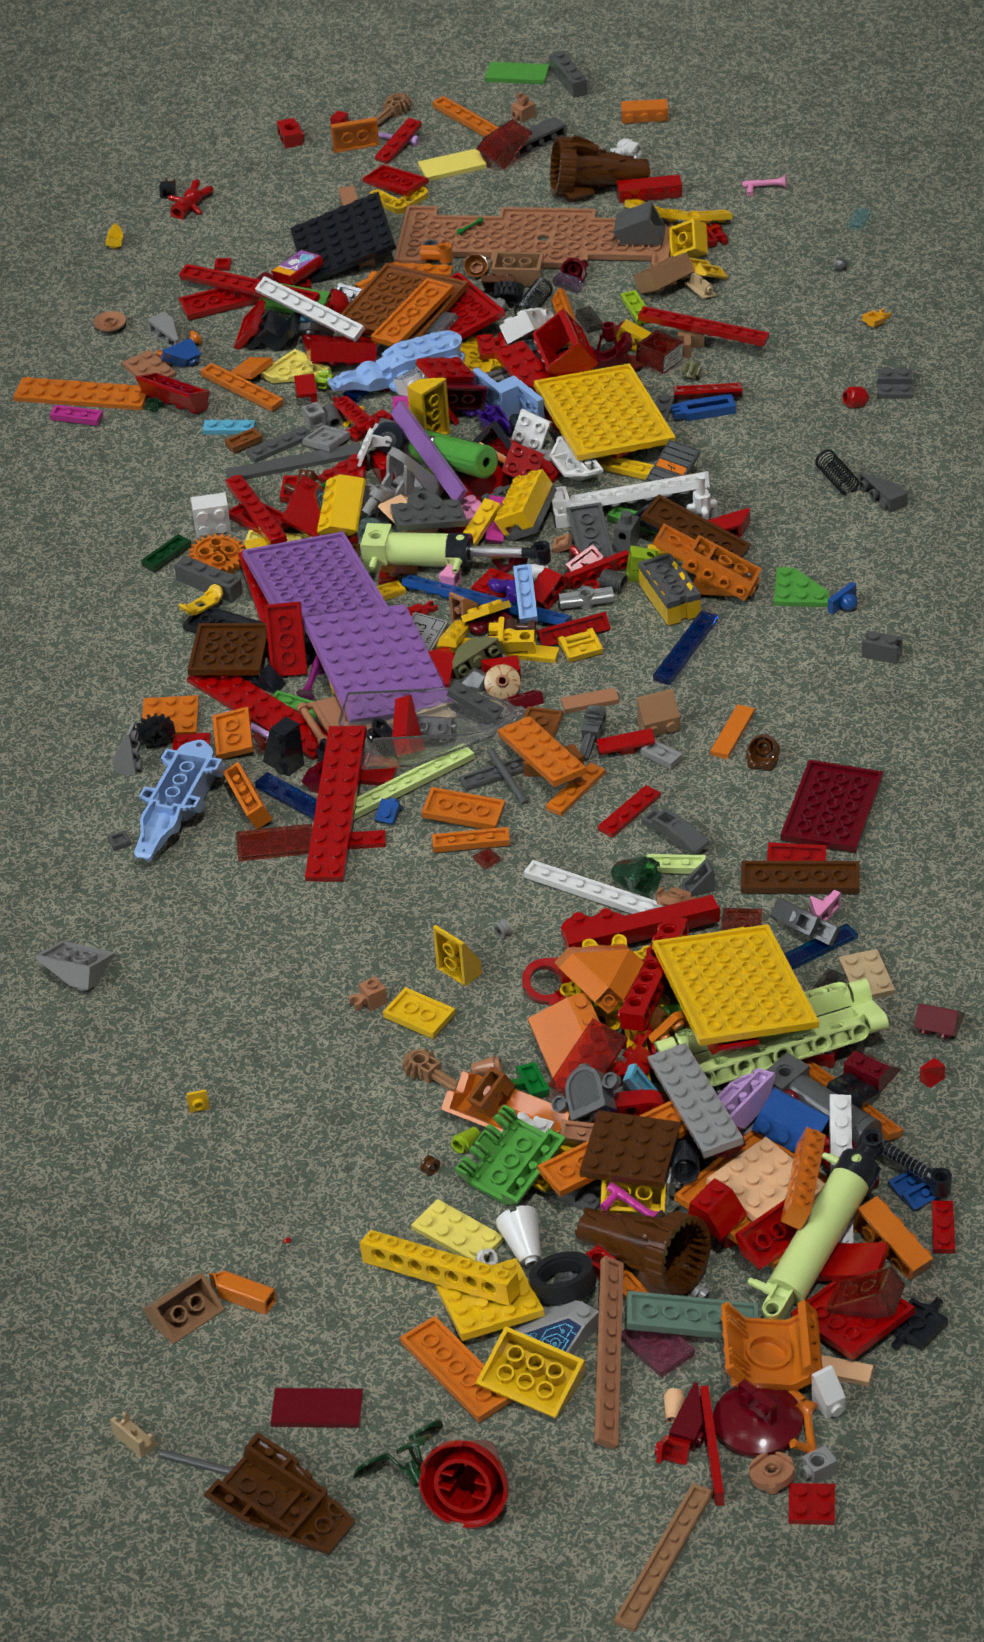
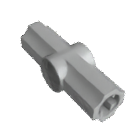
[558,586,614,610]

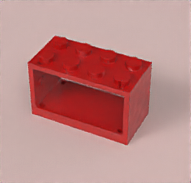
[532,309,599,377]

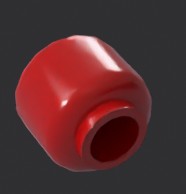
[842,386,869,408]

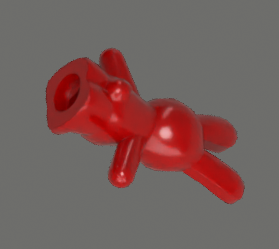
[168,179,214,220]

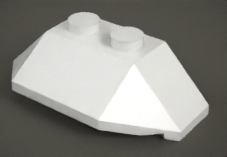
[549,436,603,481]

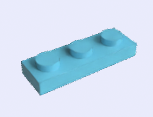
[203,419,255,435]

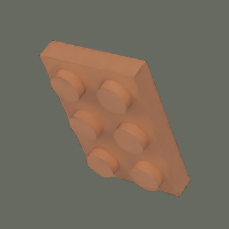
[122,350,177,378]

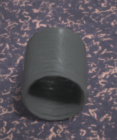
[599,569,628,593]

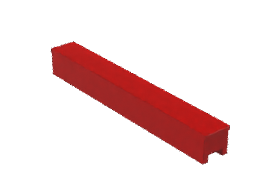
[563,894,720,949]

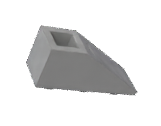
[112,722,143,776]

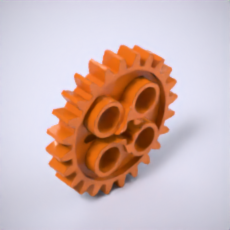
[189,533,245,574]

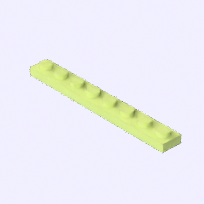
[353,743,475,820]

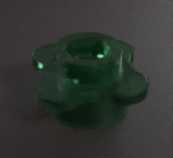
[143,397,163,412]

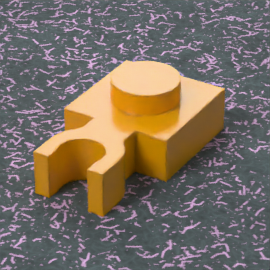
[862,308,891,327]

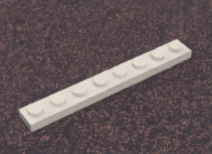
[255,276,365,342]
[524,860,662,914]
[829,1094,853,1244]

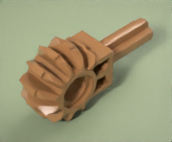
[376,92,411,126]
[402,1047,459,1090]

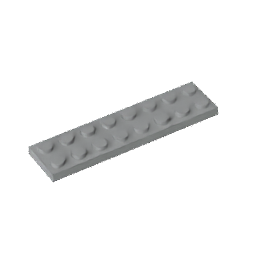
[647,1043,744,1158]

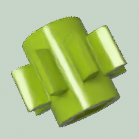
[315,369,335,390]

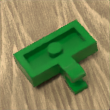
[510,1062,550,1098]

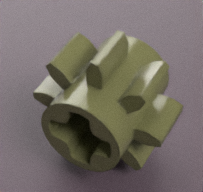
[681,360,703,380]

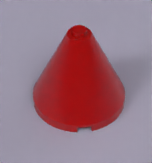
[419,1440,509,1528]

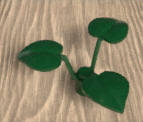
[353,1419,443,1485]

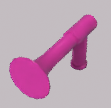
[600,1182,663,1218]

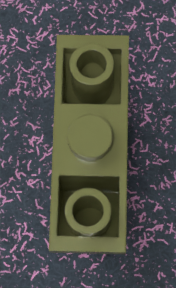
[452,637,504,680]

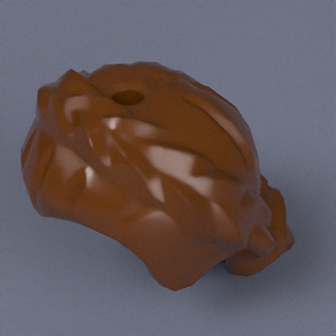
[746,734,780,771]

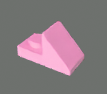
[810,890,841,921]

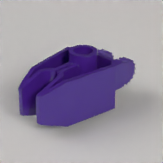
[476,404,512,434]

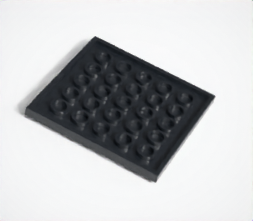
[290,192,397,284]

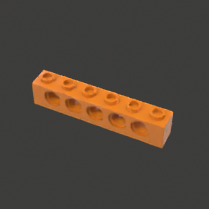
[781,1127,826,1230]

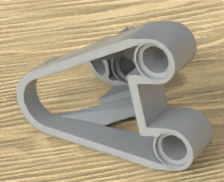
[361,447,445,517]

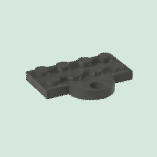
[390,491,467,531]

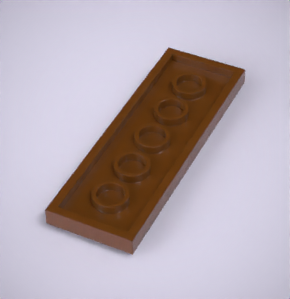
[641,494,751,567]
[741,861,860,894]

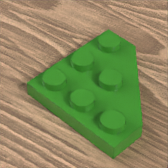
[774,567,829,607]

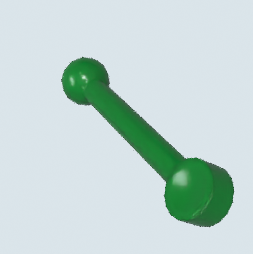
[457,217,484,235]

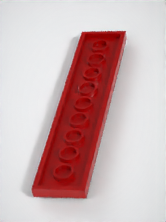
[187,675,328,761]
[305,725,367,882]

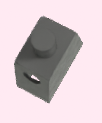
[613,510,642,553]

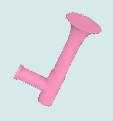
[742,173,787,196]

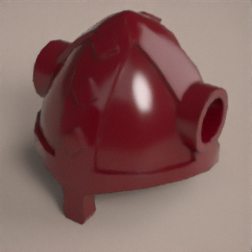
[561,257,589,285]

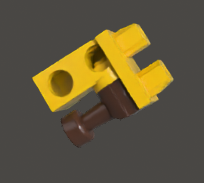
[488,617,536,654]

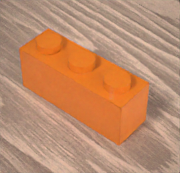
[621,99,668,123]

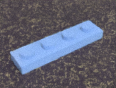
[513,564,538,624]

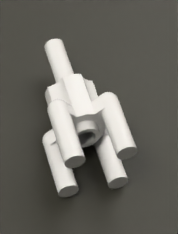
[686,475,718,520]

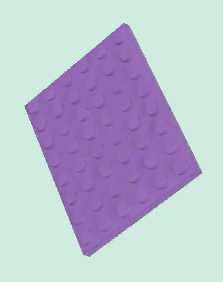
[242,532,388,630]
[303,604,454,724]

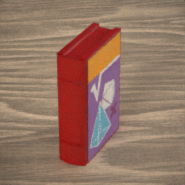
[271,250,324,286]

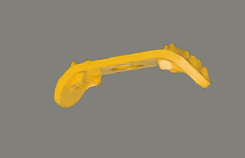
[178,584,223,616]

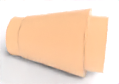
[664,1388,686,1422]

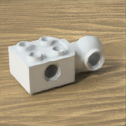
[499,308,554,344]

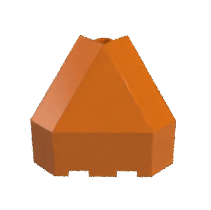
[554,944,644,1014]

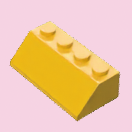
[407,378,450,435]
[317,474,366,537]

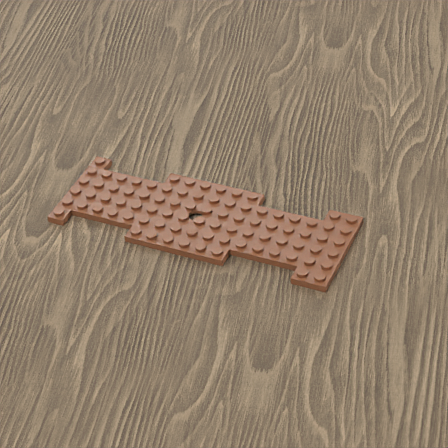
[394,205,675,269]

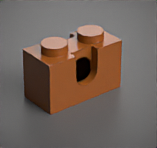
[467,1066,516,1119]

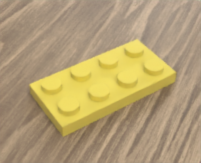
[411,1199,504,1260]

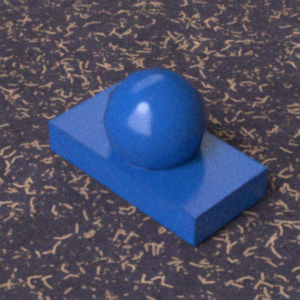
[828,582,858,615]

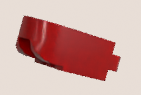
[613,1089,666,1116]

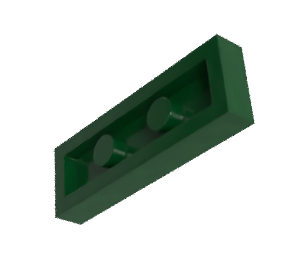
[141,534,191,572]

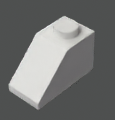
[812,1365,846,1419]

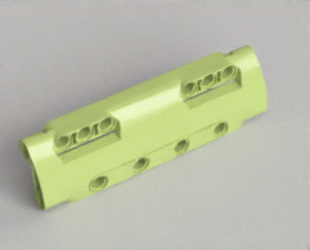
[654,978,889,1087]

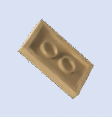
[839,949,895,999]

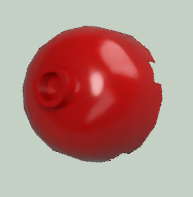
[325,288,349,314]

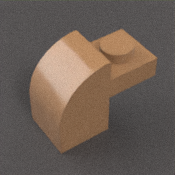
[678,329,705,358]

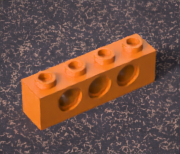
[223,762,273,829]

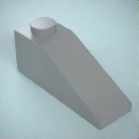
[147,312,178,347]

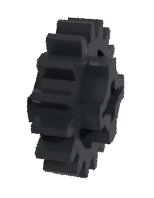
[136,713,176,749]

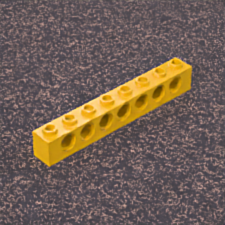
[359,1230,520,1306]

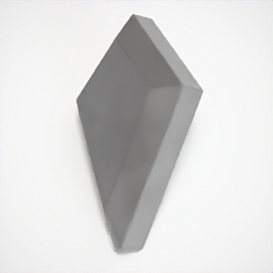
[460,668,486,692]

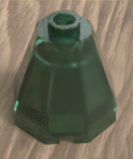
[611,856,662,898]

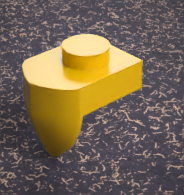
[105,223,123,248]

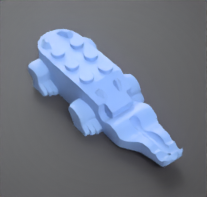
[328,330,465,393]
[134,740,226,861]

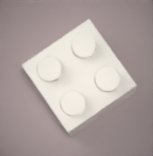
[191,492,231,536]

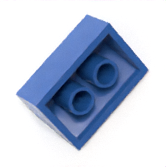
[752,1087,829,1152]

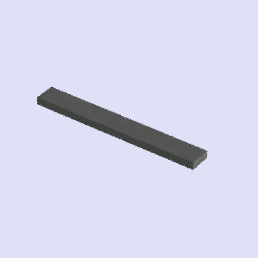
[226,443,361,480]

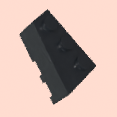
[263,716,305,776]

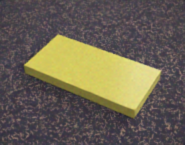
[418,148,487,181]

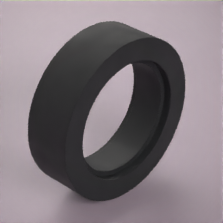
[529,1251,597,1305]

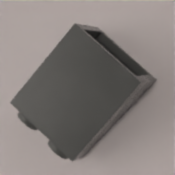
[613,201,665,245]

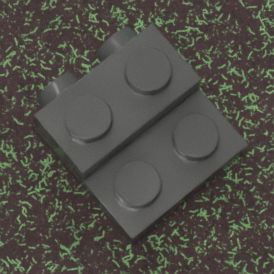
[878,367,912,399]
[557,1179,602,1211]

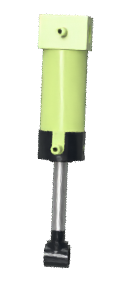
[360,523,551,573]

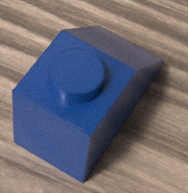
[160,338,201,367]

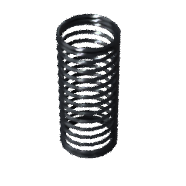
[514,278,553,316]
[815,449,859,495]
[672,1139,699,1184]

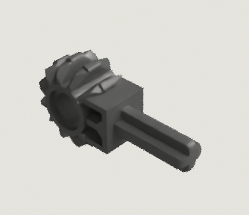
[580,705,607,760]

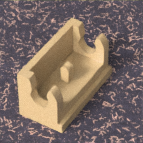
[110,1411,158,1458]

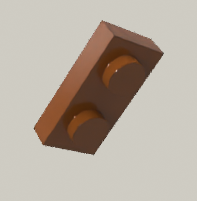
[224,427,263,453]

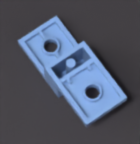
[472,368,545,419]

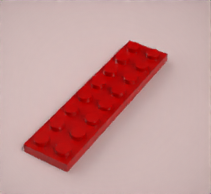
[178,274,312,320]
[494,340,562,436]

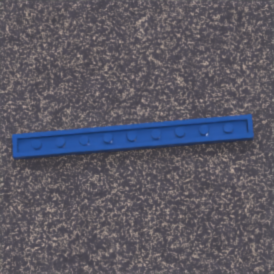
[402,574,572,625]

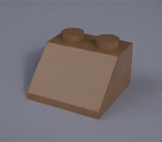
[637,689,680,737]

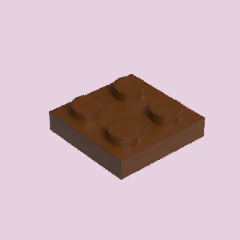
[481,273,516,292]

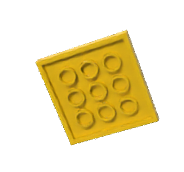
[435,1258,545,1341]

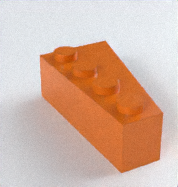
[853,1196,933,1281]

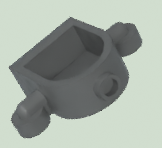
[552,1063,621,1123]

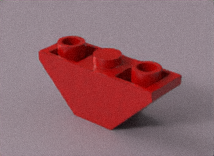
[708,508,750,538]

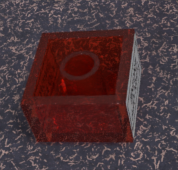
[636,330,684,373]

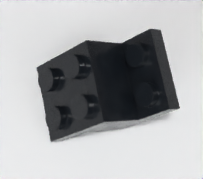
[246,309,301,352]

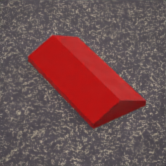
[673,382,743,400]
[734,1199,798,1270]

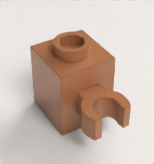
[511,92,536,122]
[349,976,387,1011]

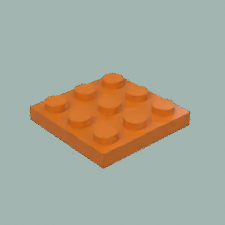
[142,695,199,735]

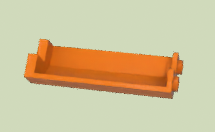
[441,1071,572,1134]

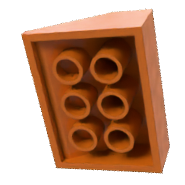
[528,992,617,1090]

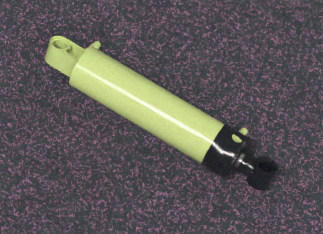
[747,1128,885,1320]

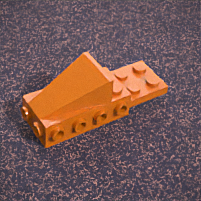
[652,523,762,601]

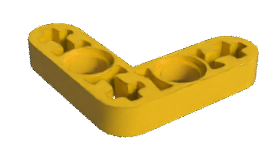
[370,187,428,214]

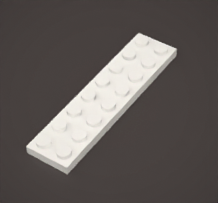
[570,471,710,508]

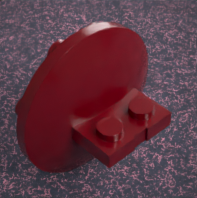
[713,1379,803,1457]

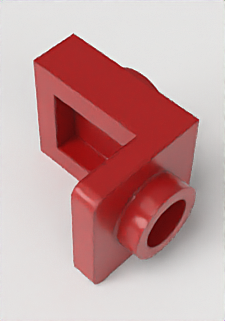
[654,1435,691,1465]

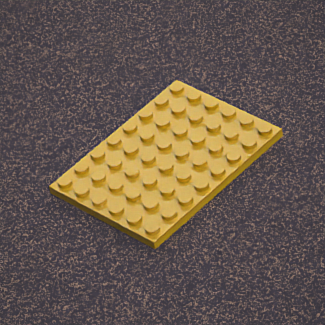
[533,363,676,461]
[652,924,819,1046]

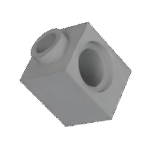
[302,402,326,429]
[801,1445,837,1483]

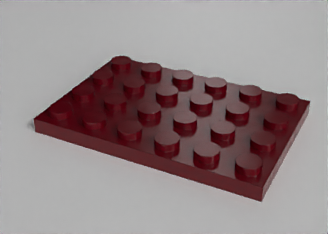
[780,759,883,853]

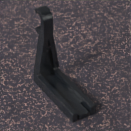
[473,420,512,450]

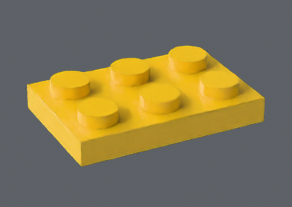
[383,987,456,1039]

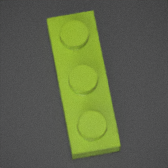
[620,290,646,325]

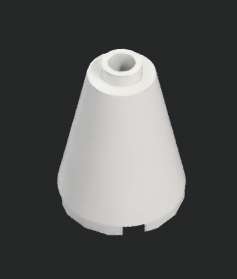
[496,1205,541,1268]

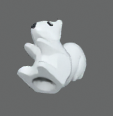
[610,138,642,159]

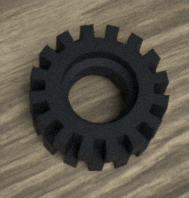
[494,280,524,302]

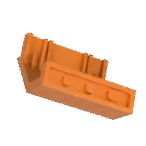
[721,1299,823,1391]

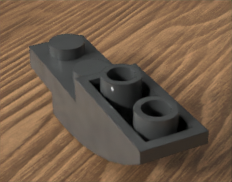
[641,808,709,855]
[770,897,840,946]

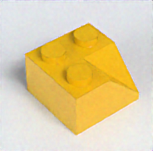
[669,218,708,258]

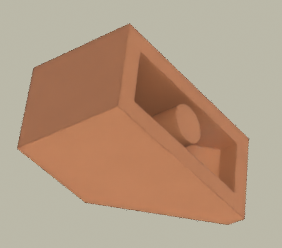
[449,592,478,624]

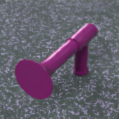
[296,654,324,700]

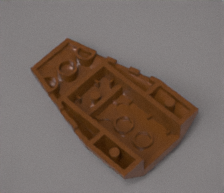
[204,1432,355,1555]

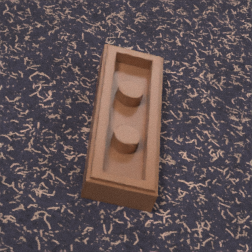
[561,688,619,714]

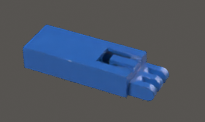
[670,394,736,422]

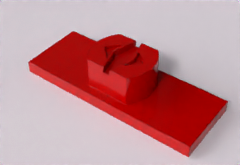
[597,728,655,755]

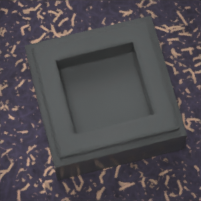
[107,830,132,851]

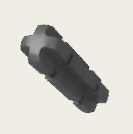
[554,1271,578,1283]

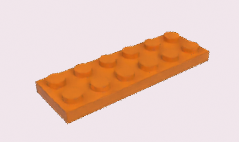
[370,278,455,347]
[497,716,587,787]
[400,1316,513,1423]

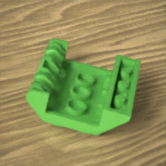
[454,1105,566,1205]

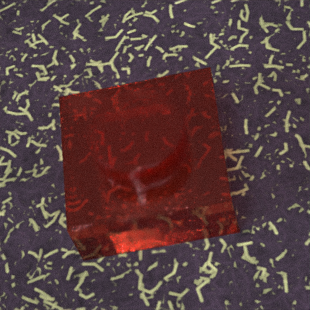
[473,847,500,870]

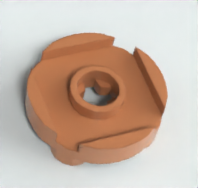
[656,887,696,906]
[749,1452,796,1494]

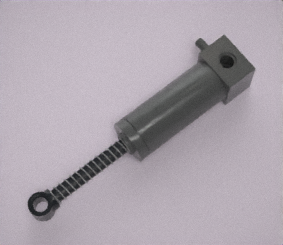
[767,1052,952,1198]

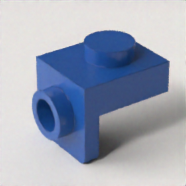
[375,798,404,825]

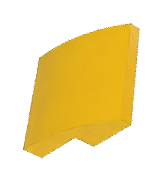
[689,257,728,280]

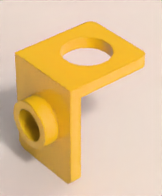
[186,1090,210,1113]

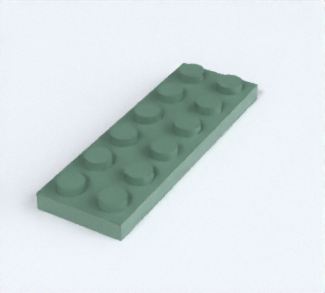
[626,1291,758,1339]

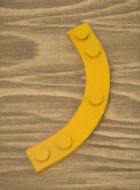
[625,199,733,223]

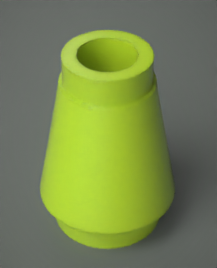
[451,1127,480,1154]

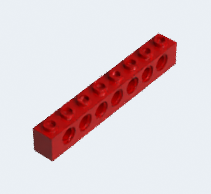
[617,916,689,1032]

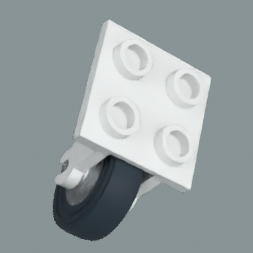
[509,409,551,449]
[356,422,404,467]

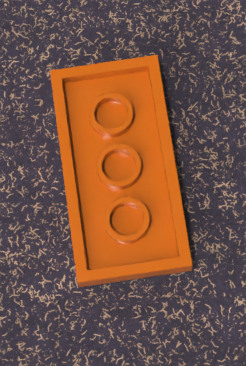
[421,787,505,829]

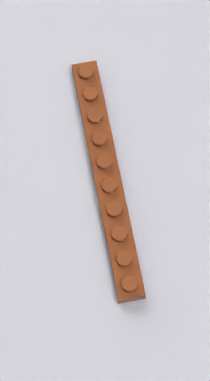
[594,1256,624,1449]

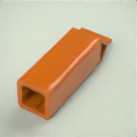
[209,1271,277,1315]

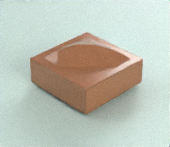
[552,533,572,553]

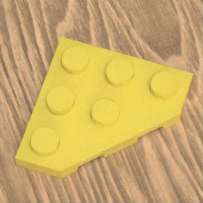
[260,349,331,383]

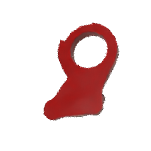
[522,957,572,1005]

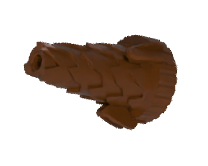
[550,135,651,202]
[575,1207,711,1295]

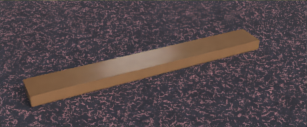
[613,1483,713,1632]

